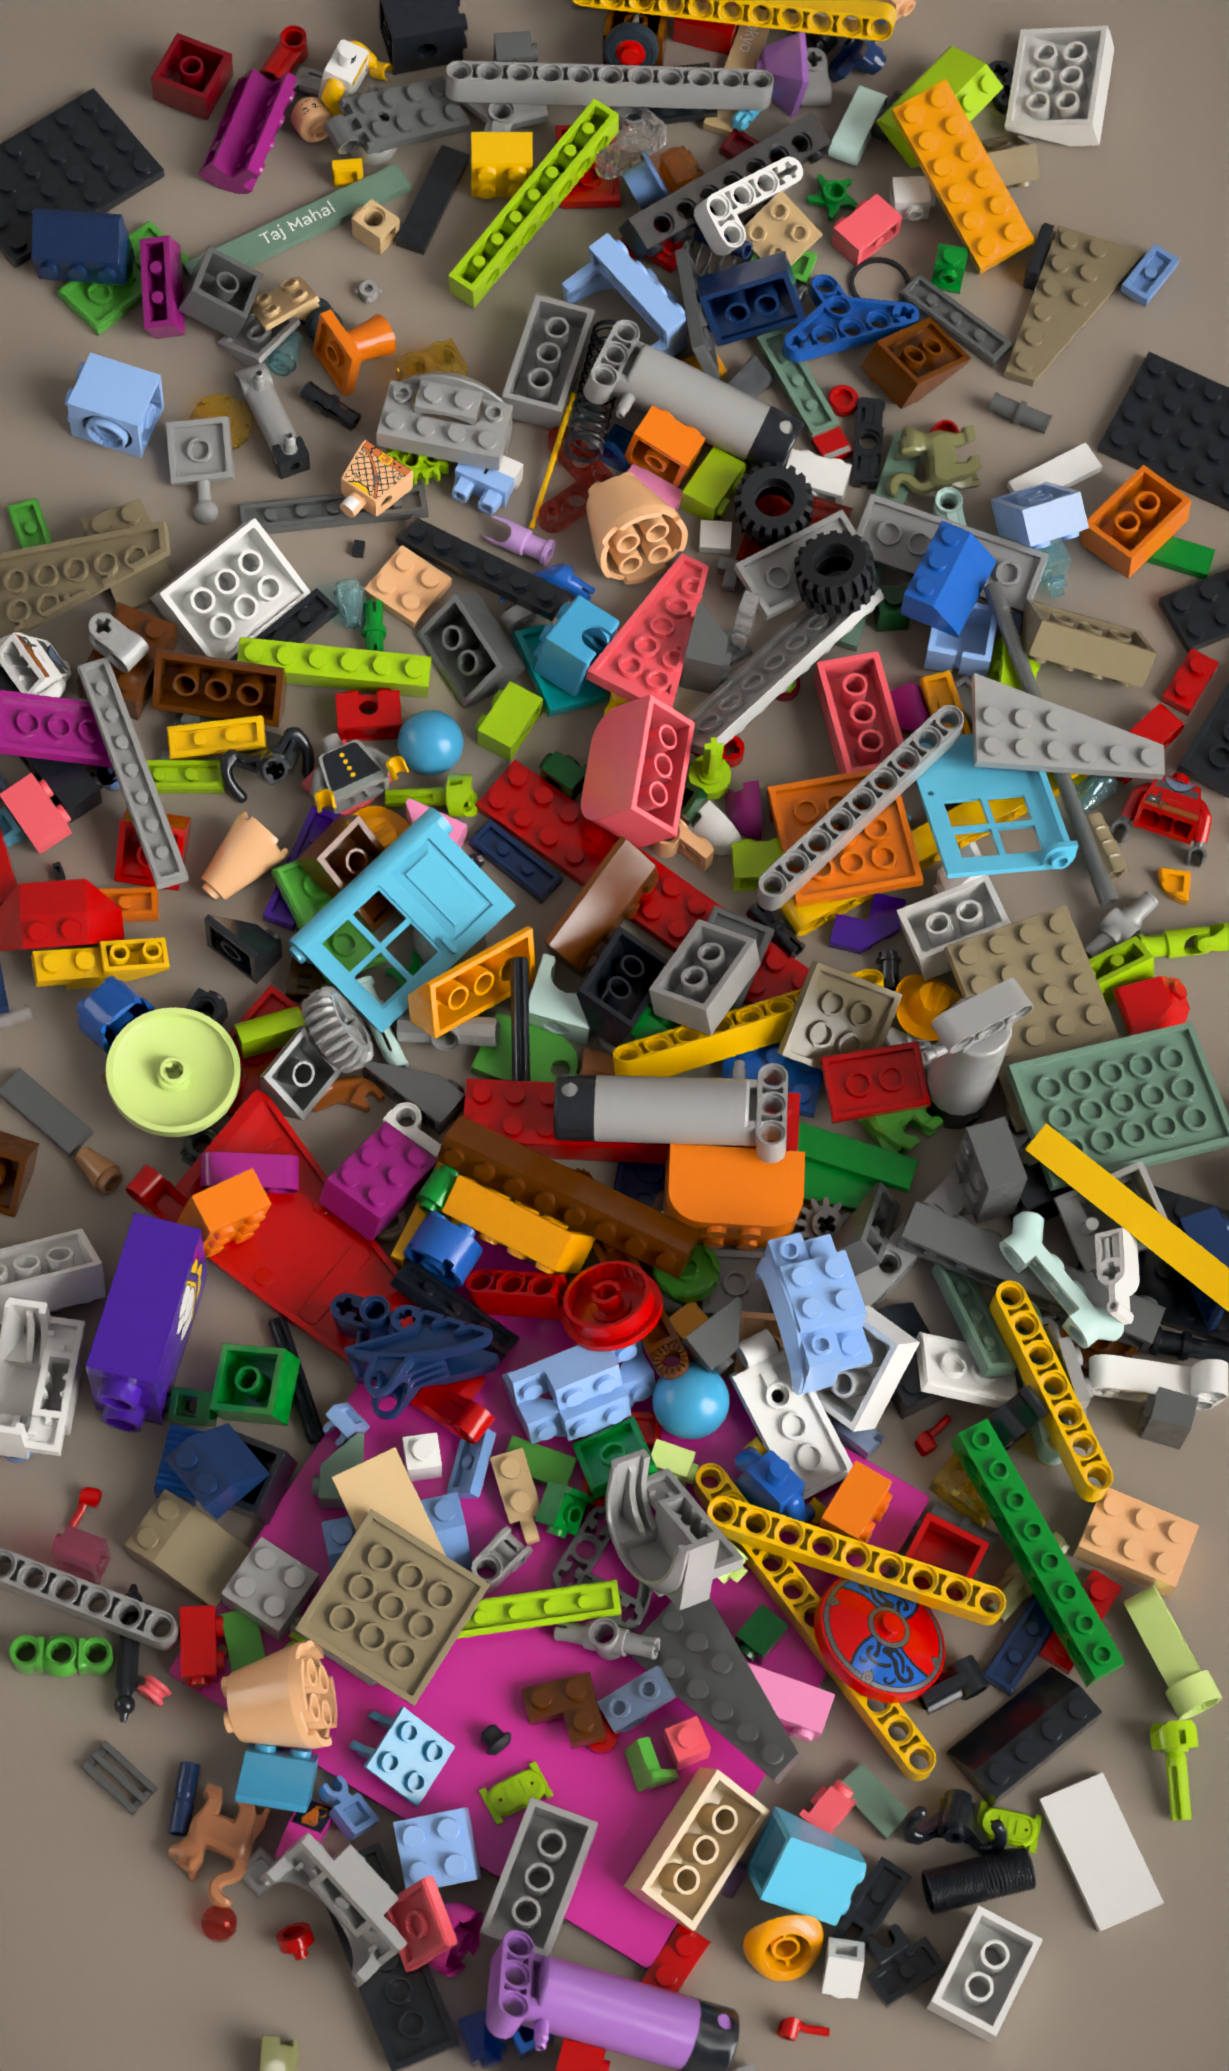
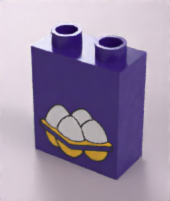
[86,1212,208,1432]

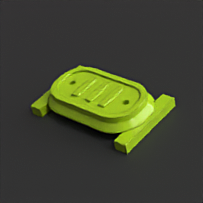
[479,1761,554,1826]
[976,1801,1043,1854]

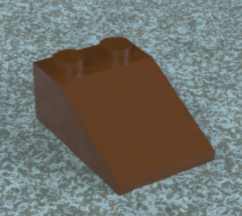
[860,317,971,409]
[297,815,396,932]

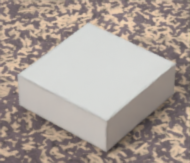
[699,520,732,555]

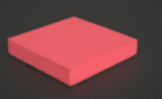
[385,1876,458,1972]

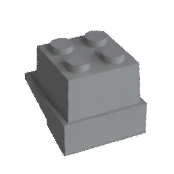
[1054,1160,1168,1274]

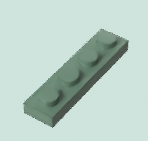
[756,327,840,440]
[931,1264,1017,1377]

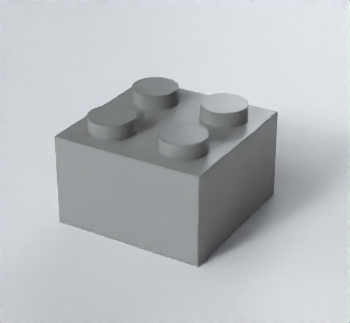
[221,1537,320,1642]

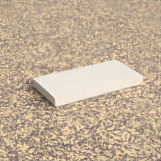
[1038,1772,1164,1932]

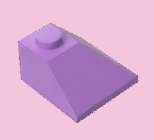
[754,32,809,117]

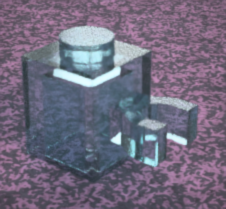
[1025,538,1071,599]

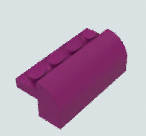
[198,69,297,194]

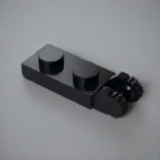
[833,1857,912,1943]

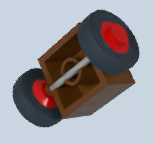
[603,9,668,66]

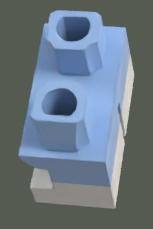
[452,455,523,516]

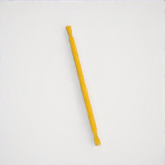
[528,392,576,530]

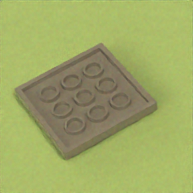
[294,1509,490,1706]

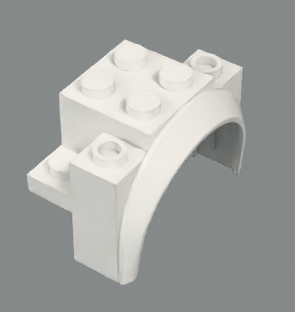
[0,1297,86,1459]

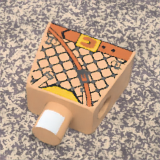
[340,440,413,518]

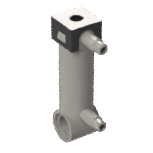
[234,362,310,480]

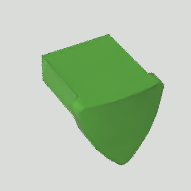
[624,1737,680,1792]

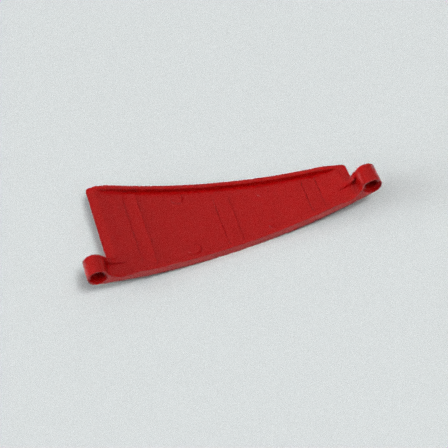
[125,1090,497,1445]

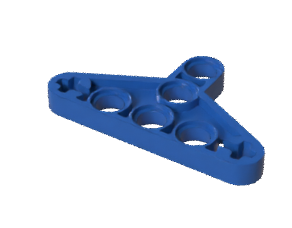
[782,274,920,362]

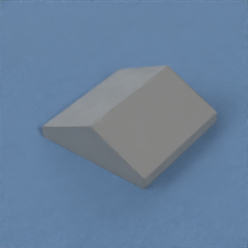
[218,311,301,367]

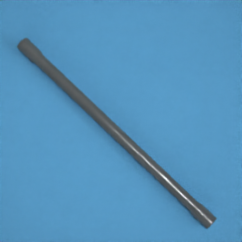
[983,581,1119,907]

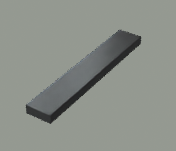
[238,485,428,534]

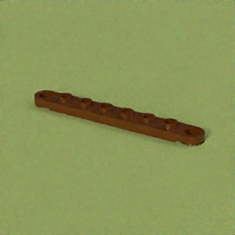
[575,1168,689,1380]

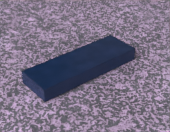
[468,819,563,904]
[983,1595,1053,1697]

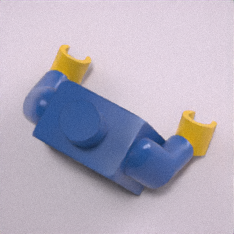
[733,1436,827,1524]

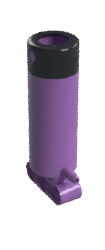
[486,1930,740,2071]

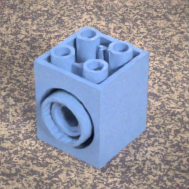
[65,352,164,458]

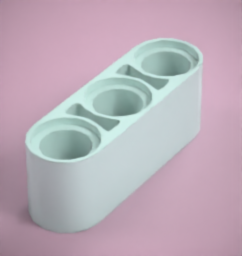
[828,85,888,167]

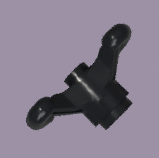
[220,727,315,803]
[901,1789,1008,1858]

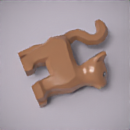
[168,1783,270,1908]

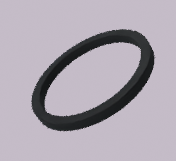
[849,257,910,302]

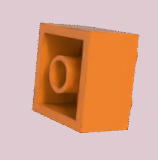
[623,405,706,488]
[819,1460,893,1557]

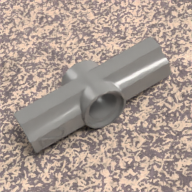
[396,1013,500,1052]

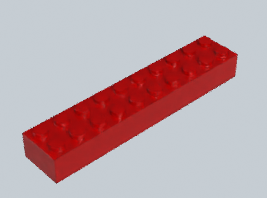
[464,1078,800,1164]

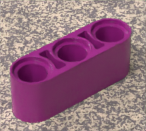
[200,1152,299,1194]

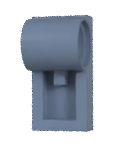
[597,1665,677,1733]

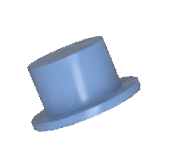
[622,150,669,211]

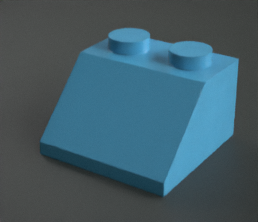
[235,1743,319,1813]

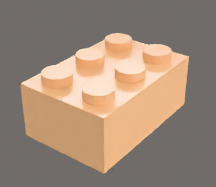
[1073,1488,1199,1598]

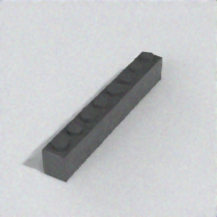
[895,1201,1166,1353]

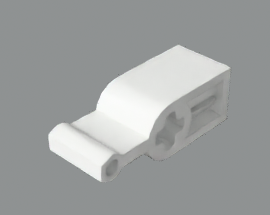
[1095,1227,1139,1325]

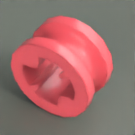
[136,1674,172,1708]

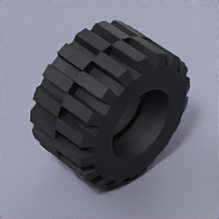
[734,462,814,548]
[794,530,878,617]

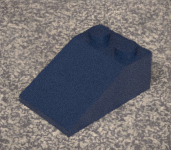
[1177,1206,1229,1331]

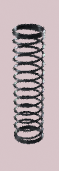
[563,319,617,463]

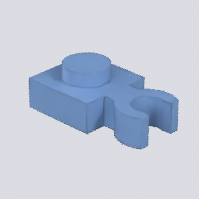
[318,1775,380,1842]

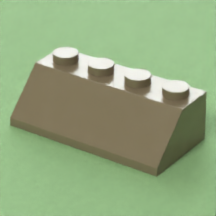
[1021,598,1157,688]

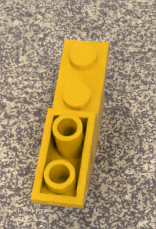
[31,937,170,990]

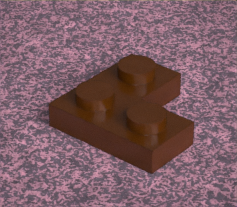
[521,1672,606,1749]

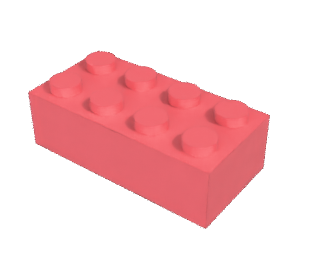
[813,651,909,774]

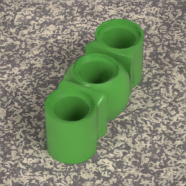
[9,1633,114,1678]

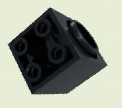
[379,0,468,75]

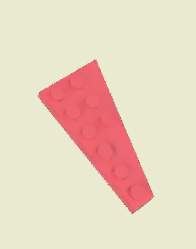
[586,553,709,708]

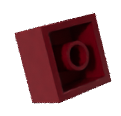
[151,33,233,121]

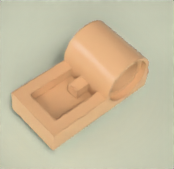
[651,818,714,872]

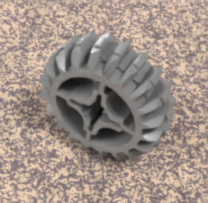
[302,986,374,1073]

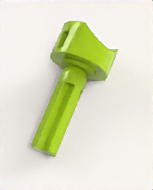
[687,737,731,800]
[385,773,478,817]
[1149,1720,1199,1821]

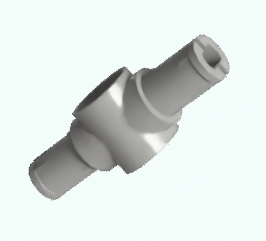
[1084,891,1158,960]
[554,1618,660,1660]

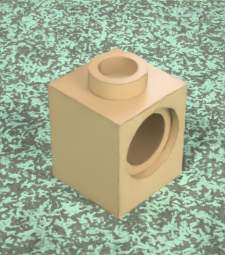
[351,199,400,255]

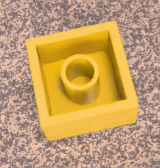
[471,132,533,199]

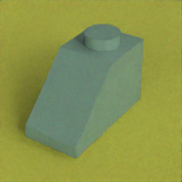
[312,1433,365,1509]

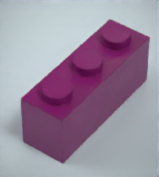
[139,235,185,339]

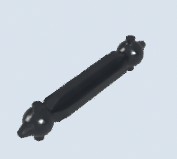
[114,1584,143,1723]

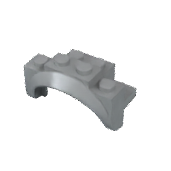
[259,1832,408,1988]

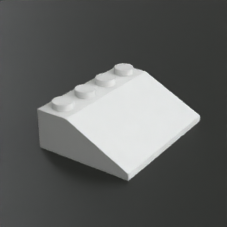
[1005,26,1114,146]
[150,518,311,659]

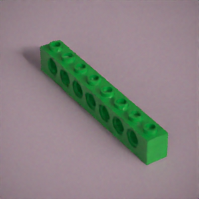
[950,1418,1125,1688]

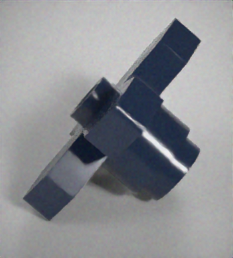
[828,20,887,83]

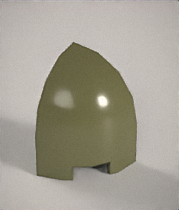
[260,2035,300,2071]

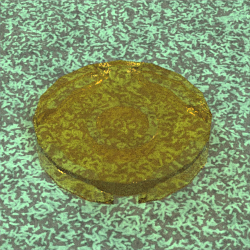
[190,394,252,451]

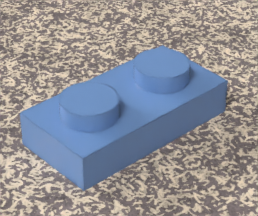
[1120,244,1180,307]
[446,1429,496,1499]

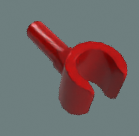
[914,1415,952,1457]
[66,1487,102,1532]
[777,2017,830,2042]

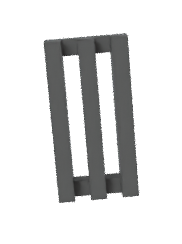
[81,1740,158,1815]

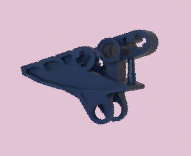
[330,1293,500,1420]

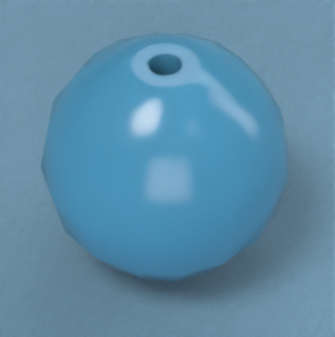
[397,710,464,775]

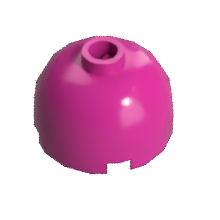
[427,1902,484,1977]

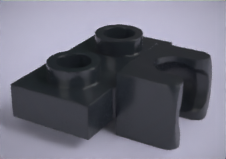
[865,1924,946,2008]

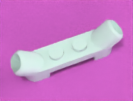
[999,1211,1124,1349]

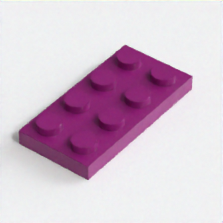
[0,690,113,768]

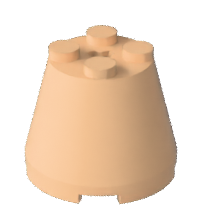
[586,472,688,585]
[221,1640,337,1749]

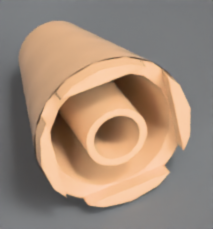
[201,810,290,901]

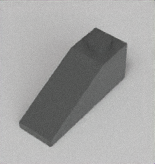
[362,1061,465,1135]
[833,1182,900,1276]

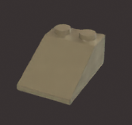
[81,498,174,609]
[125,1489,251,1610]

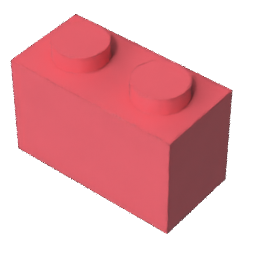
[831,194,902,267]
[0,773,72,854]

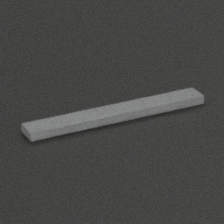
[77,657,189,890]

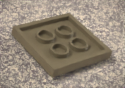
[777,960,903,1070]

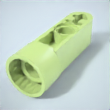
[1123,1585,1223,1720]

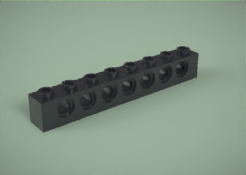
[618,112,832,260]

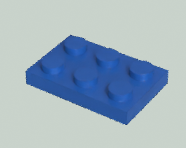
[721,1043,822,1118]

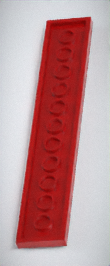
[475,759,809,1005]

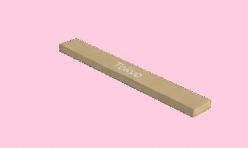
[703,6,771,137]

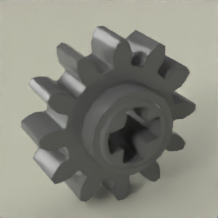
[795,1197,851,1241]

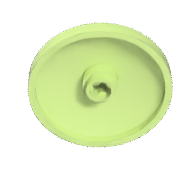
[106,1007,241,1137]

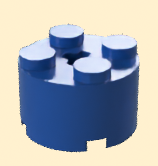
[76,976,155,1054]
[403,1211,483,1289]

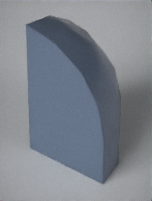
[831,1419,886,1460]

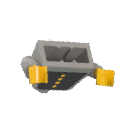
[310,733,409,814]

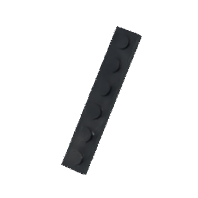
[395,516,569,621]

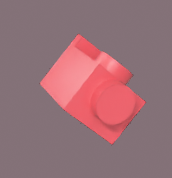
[799,1779,858,1834]

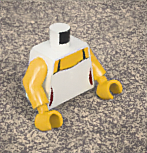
[318,39,393,117]

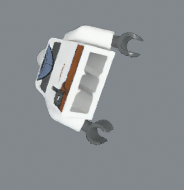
[0,632,71,698]

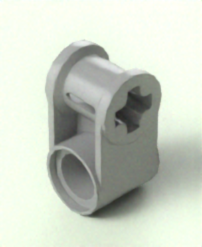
[800,47,832,107]
[88,613,149,673]
[471,1526,533,1593]

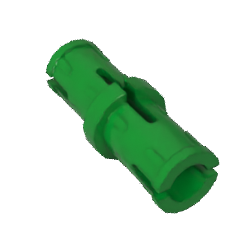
[362,599,387,652]

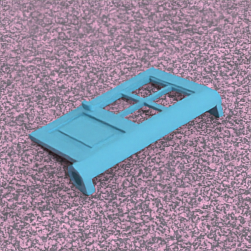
[903,734,1078,878]
[288,807,516,1034]

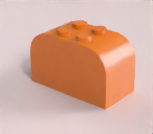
[663,1144,805,1251]

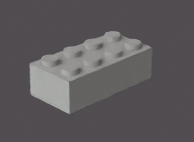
[502,294,595,431]
[479,1797,598,1956]

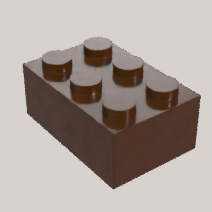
[77,602,178,721]

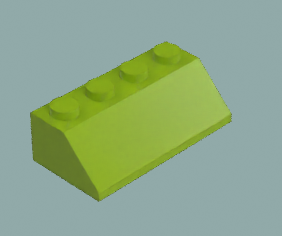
[876,45,1003,169]

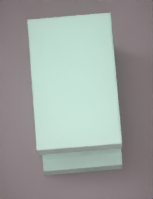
[529,954,592,1045]

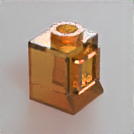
[659,145,704,193]

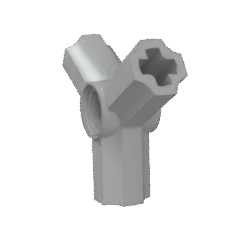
[460,102,548,132]

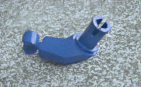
[499,563,595,612]

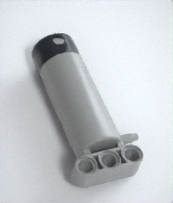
[583,319,803,469]
[923,978,1034,1129]
[553,1060,788,1164]

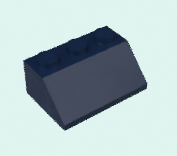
[32,208,136,285]
[697,251,805,347]

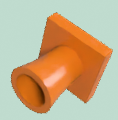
[312,309,396,397]

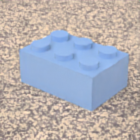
[990,482,1089,549]

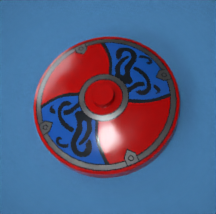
[814,1574,945,1703]

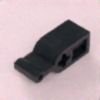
[984,1384,1050,1452]

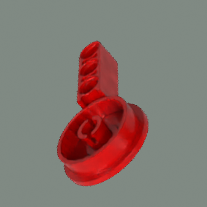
[465,1261,663,1352]

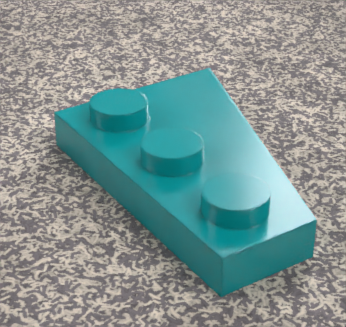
[512,624,608,717]

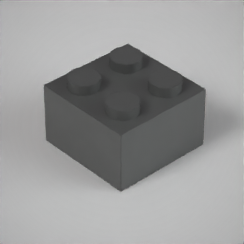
[178,246,263,339]

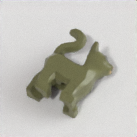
[887,425,981,498]

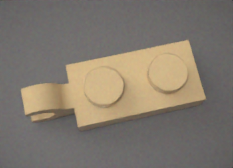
[490,1447,541,1545]

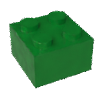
[209,1343,301,1426]

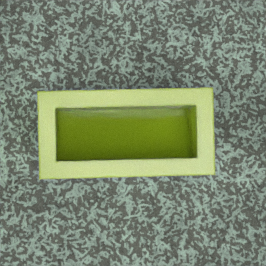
[233,1006,306,1059]

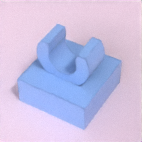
[323,1402,371,1446]

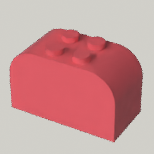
[581,694,695,848]

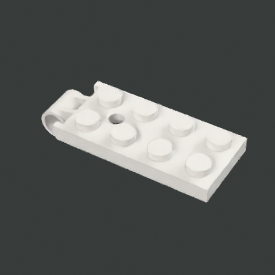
[729,1329,853,1500]

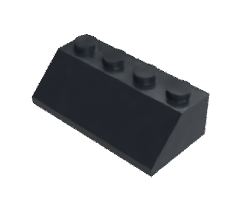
[946,1666,1102,1807]

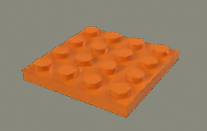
[767,768,924,908]

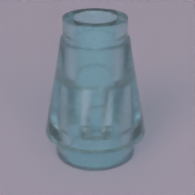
[268,331,304,376]
[333,579,365,628]
[1078,775,1118,815]

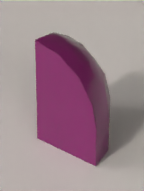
[890,682,930,731]
[724,780,762,841]

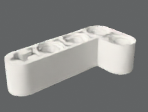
[694,157,803,256]
[1089,1354,1228,1410]

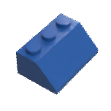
[900,520,996,638]

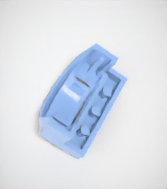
[562,233,688,357]

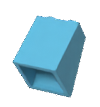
[744,1806,866,1926]

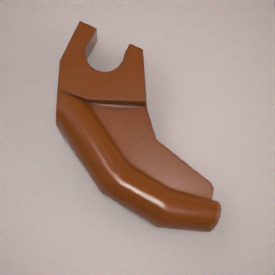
[311,1076,385,1113]

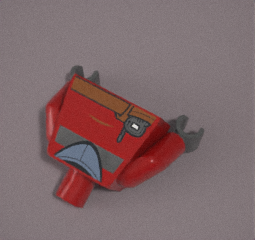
[1110,772,1212,868]

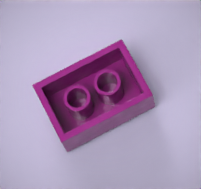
[318,1121,438,1242]

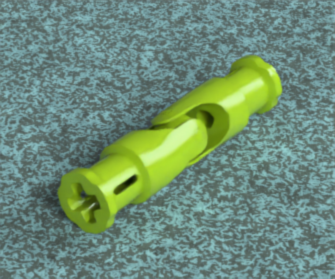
[1137,922,1229,959]

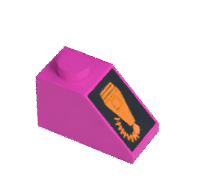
[275,1799,333,1860]

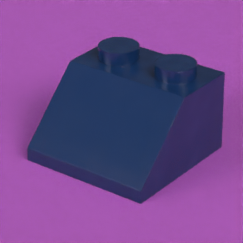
[164,1423,270,1520]

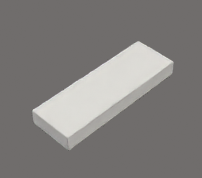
[1007,442,1102,493]

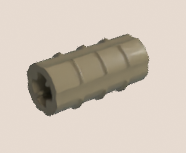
[1086,812,1129,881]

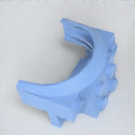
[755,1232,873,1395]

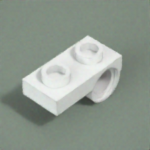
[383,1102,441,1159]

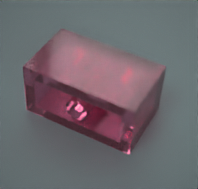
[51,1525,111,1585]

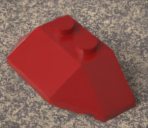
[0,878,125,951]

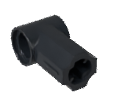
[917,1655,990,1715]

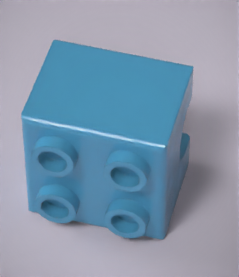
[533,595,619,696]

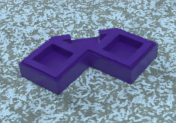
[829,893,906,954]

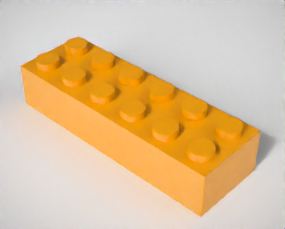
[892,79,1034,275]

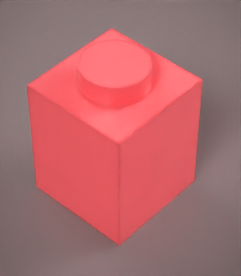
[662,1716,711,1770]

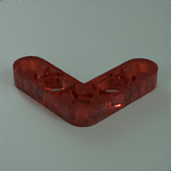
[538,426,614,533]

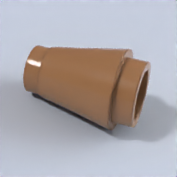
[75,1147,123,1194]

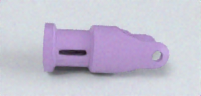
[482,515,556,566]

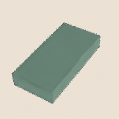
[843,1763,909,1840]

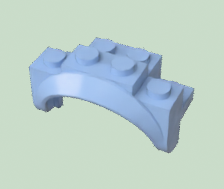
[502,1340,656,1445]

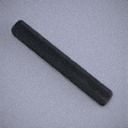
[510,957,530,1081]
[269,1316,325,1444]

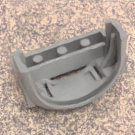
[376,372,513,471]

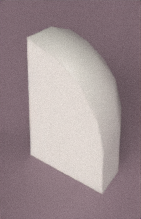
[688,800,742,856]

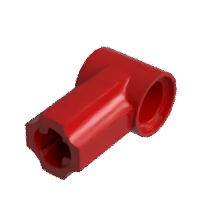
[260,25,308,82]

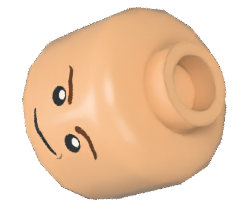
[290,97,333,143]

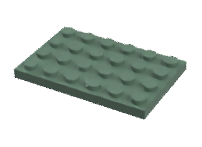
[1006,1021,1229,1191]

